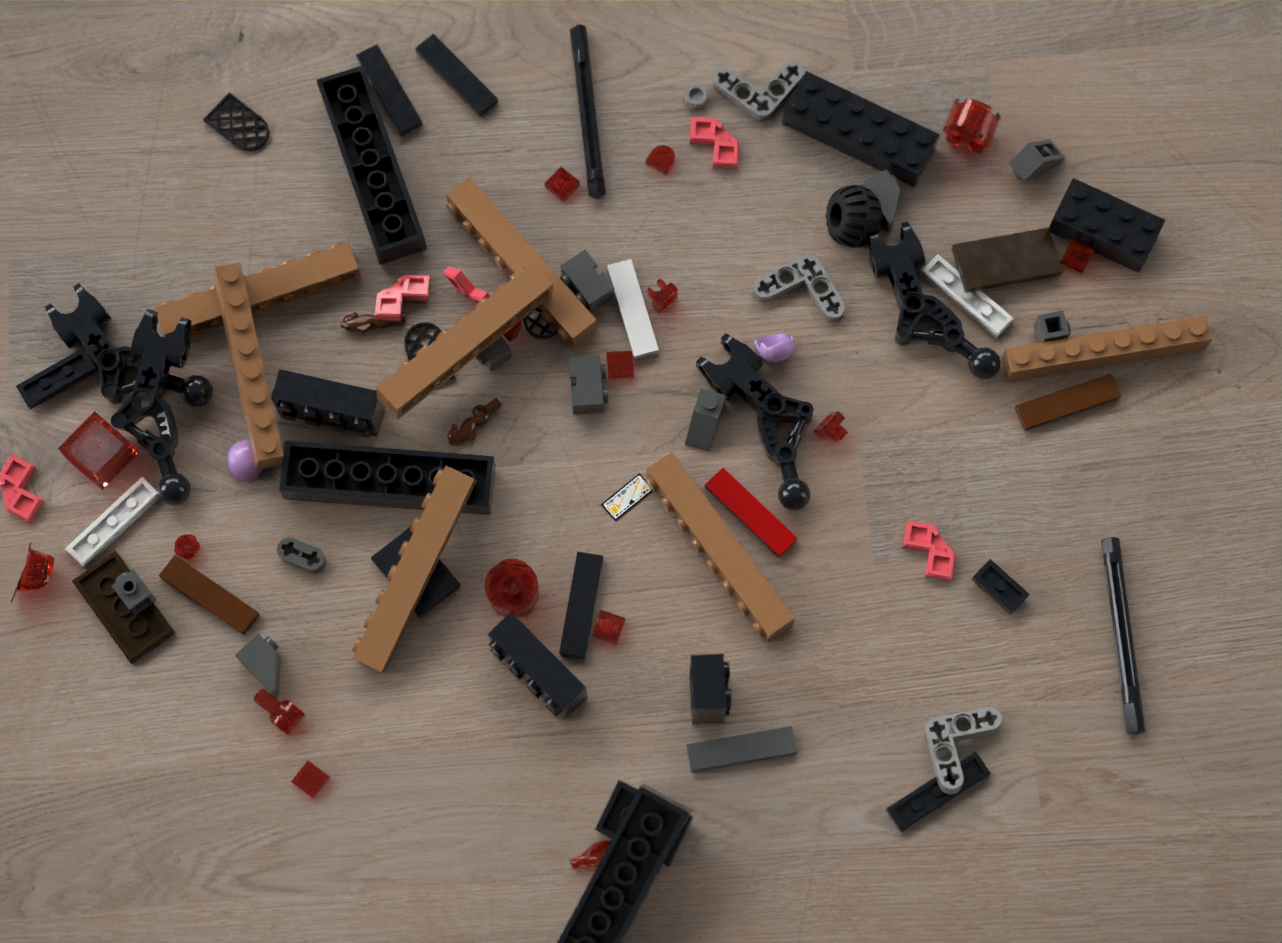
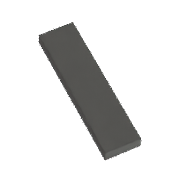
[686,726,797,772]

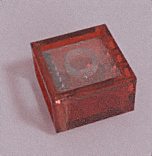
[58,411,138,490]

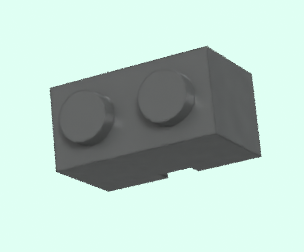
[560,249,615,313]
[569,355,608,414]

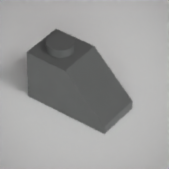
[1009,139,1066,182]
[861,170,900,233]
[685,388,726,452]
[235,633,281,697]

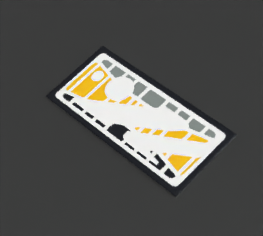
[601,473,652,521]

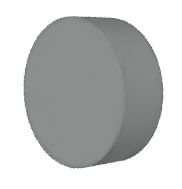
[684,84,709,110]

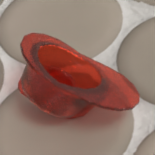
[11,542,54,603]

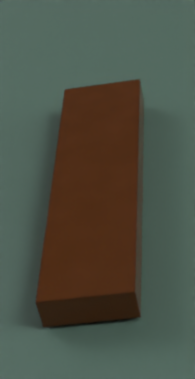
[1015,373,1121,431]
[159,555,260,635]

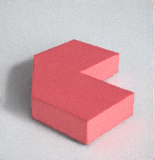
[690,117,739,169]
[443,266,490,306]
[375,274,431,321]
[0,454,44,524]
[903,520,956,581]

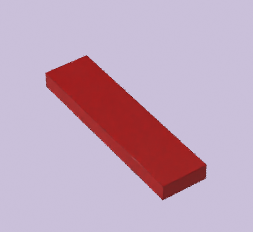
[705,468,797,558]

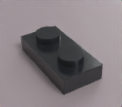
[971,559,1030,615]

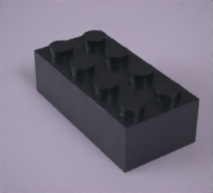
[1049,178,1165,273]
[271,369,386,438]
[488,612,587,720]

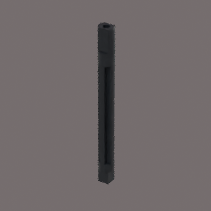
[570,25,606,199]
[1101,537,1146,735]

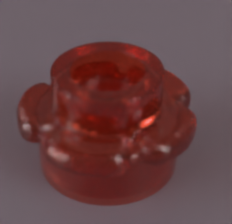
[174,534,200,560]

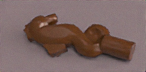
[341,312,406,334]
[447,398,502,446]

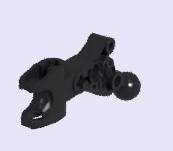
[868,222,1001,379]
[45,283,213,407]
[111,309,192,506]
[696,333,814,511]

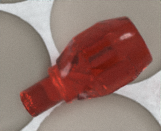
[570,840,611,869]

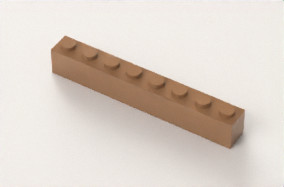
[446,177,597,347]
[155,242,361,337]
[213,263,284,470]
[376,263,553,420]
[1001,316,1212,383]
[645,452,795,642]
[352,466,477,672]

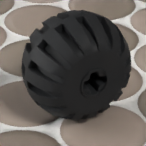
[826,185,882,248]

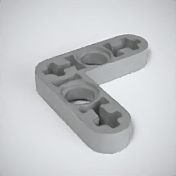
[713,61,804,121]
[753,255,845,322]
[925,707,1002,794]

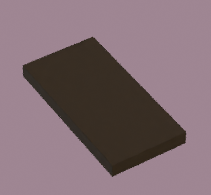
[951,228,1063,293]
[72,550,175,664]

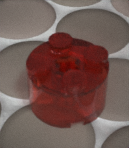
[943,99,1001,153]
[485,559,539,617]

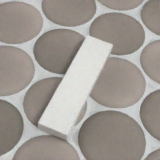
[921,254,1014,339]
[607,259,659,360]
[65,477,160,568]

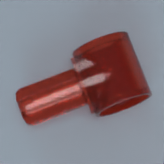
[253,689,306,735]

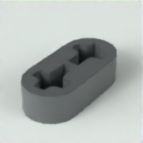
[277,537,326,573]

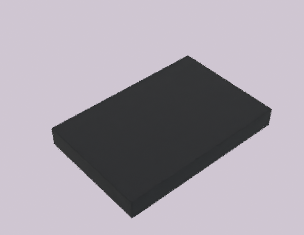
[371,526,461,619]

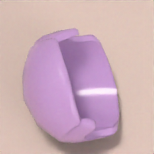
[754,333,795,364]
[227,439,263,482]

